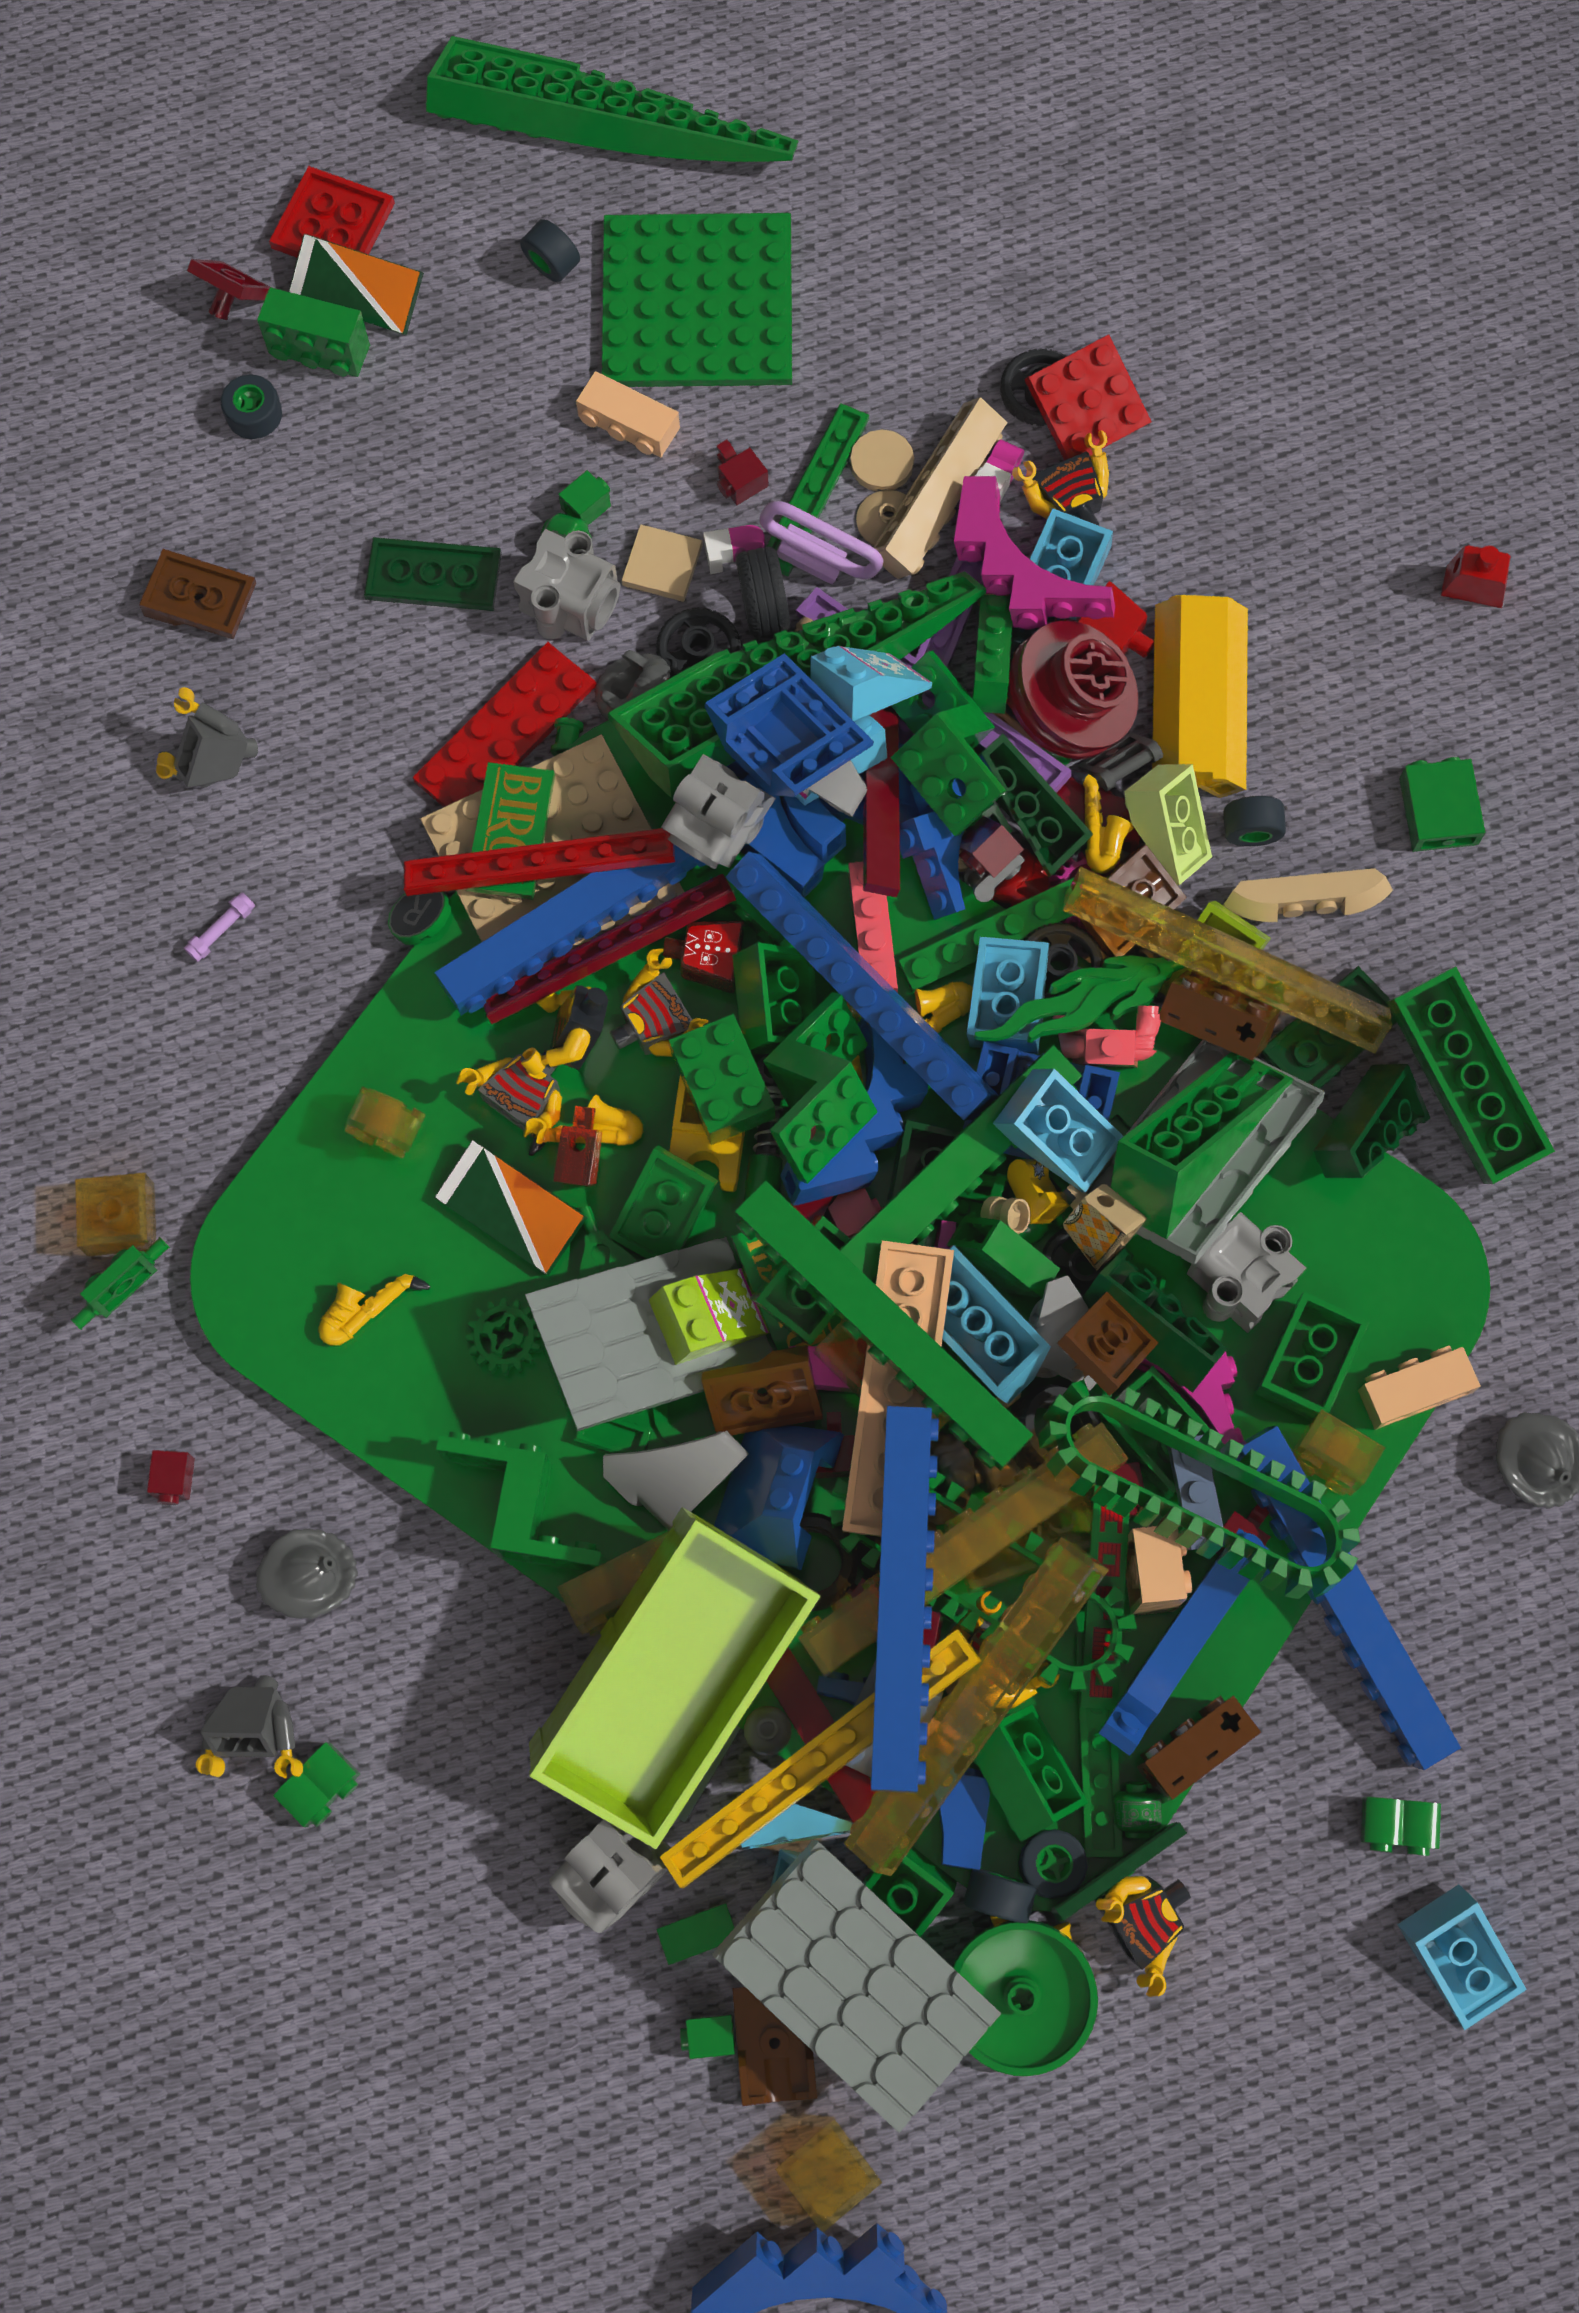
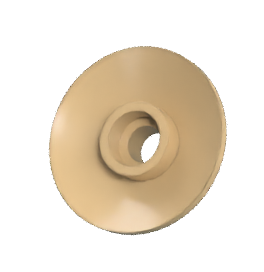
[856,490,906,546]

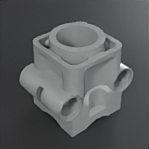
[513,529,620,641]
[661,754,776,869]
[1187,1212,1306,1333]
[549,1819,671,1933]

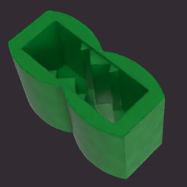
[273,1742,360,1827]
[1361,1797,1441,1856]

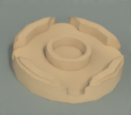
[850,429,914,492]

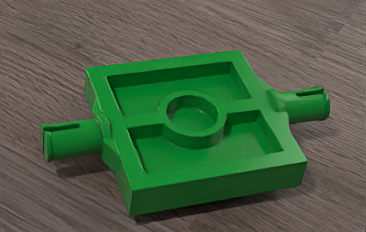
[71,1237,170,1330]

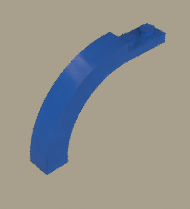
[781,796,846,864]

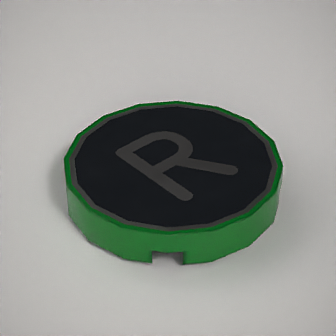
[388,891,451,945]

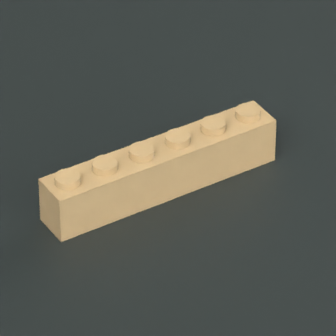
[873,397,1007,579]

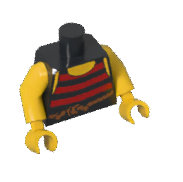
[1012,430,1109,526]
[521,985,609,1075]
[1095,1876,1191,1997]

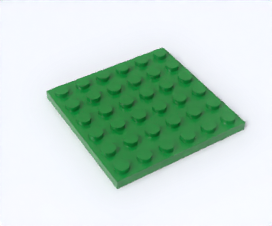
[602,213,792,387]

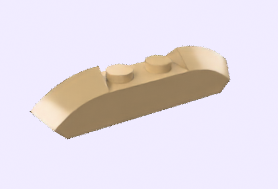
[1223,868,1393,922]

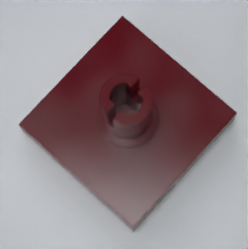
[187,259,270,320]

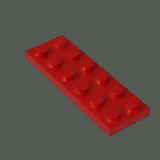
[413,642,596,807]

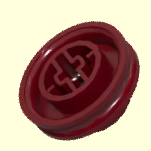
[1007,621,1138,759]

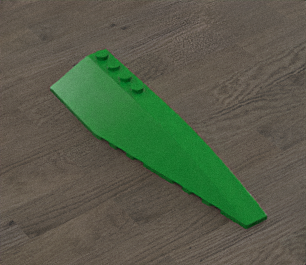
[426,36,798,162]
[608,571,986,798]

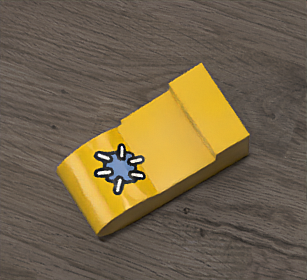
[1007,1159,1070,1224]

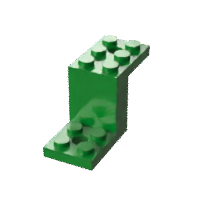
[891,650,1006,836]
[763,992,878,1184]
[436,1432,607,1575]

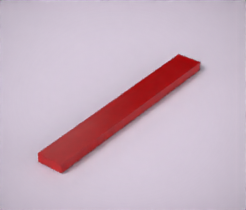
[404,828,675,896]

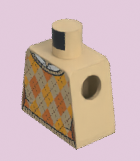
[1060,1184,1147,1270]

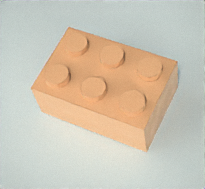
[1126,1526,1192,1615]

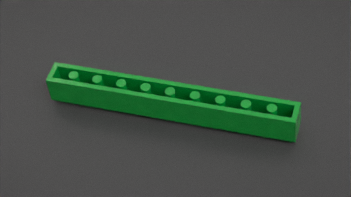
[806,1045,1082,1316]
[735,1180,1033,1471]

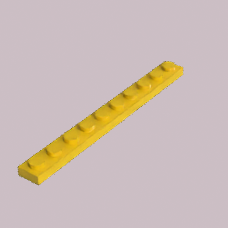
[660,1629,981,1888]

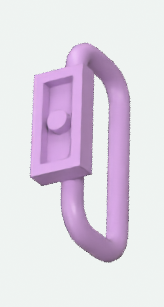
[759,501,883,585]

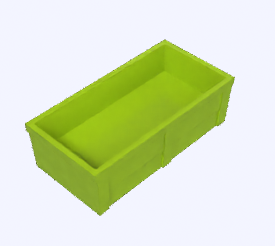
[529,1507,821,1849]

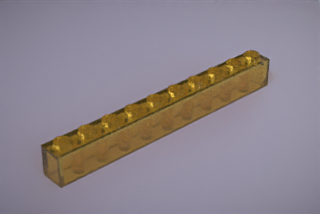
[1063,867,1392,1053]
[798,1422,1128,1678]
[844,1537,1109,1876]

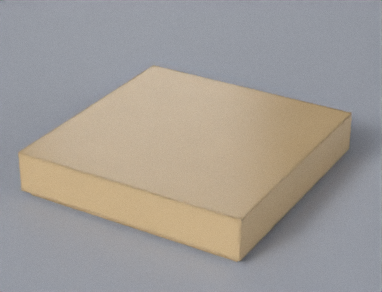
[622,524,703,602]

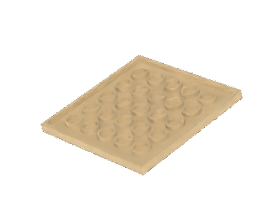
[420,734,684,964]

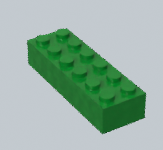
[1386,966,1555,1184]

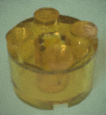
[344,1086,426,1159]

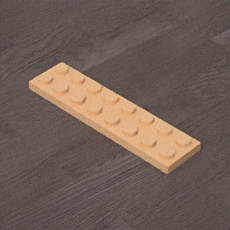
[842,1241,954,1537]

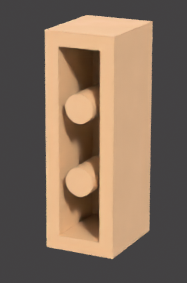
[576,371,680,458]
[1358,1346,1481,1430]

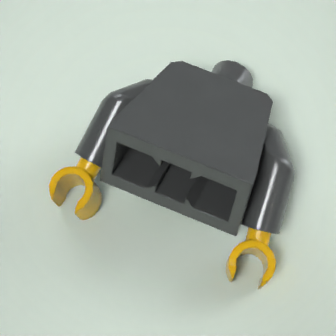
[156,687,258,788]
[196,1675,303,1778]

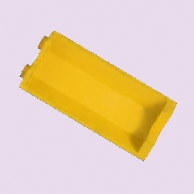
[1152,595,1248,798]

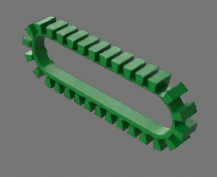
[1038,1379,1360,1599]
[830,1464,1137,1692]

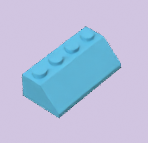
[942,1245,1051,1404]

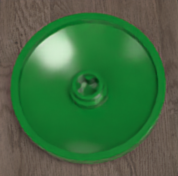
[953,1920,1098,2076]

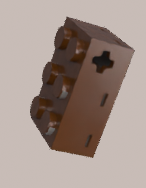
[1159,969,1281,1061]
[1137,1695,1262,1804]

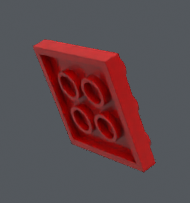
[269,166,395,258]
[1024,334,1152,461]

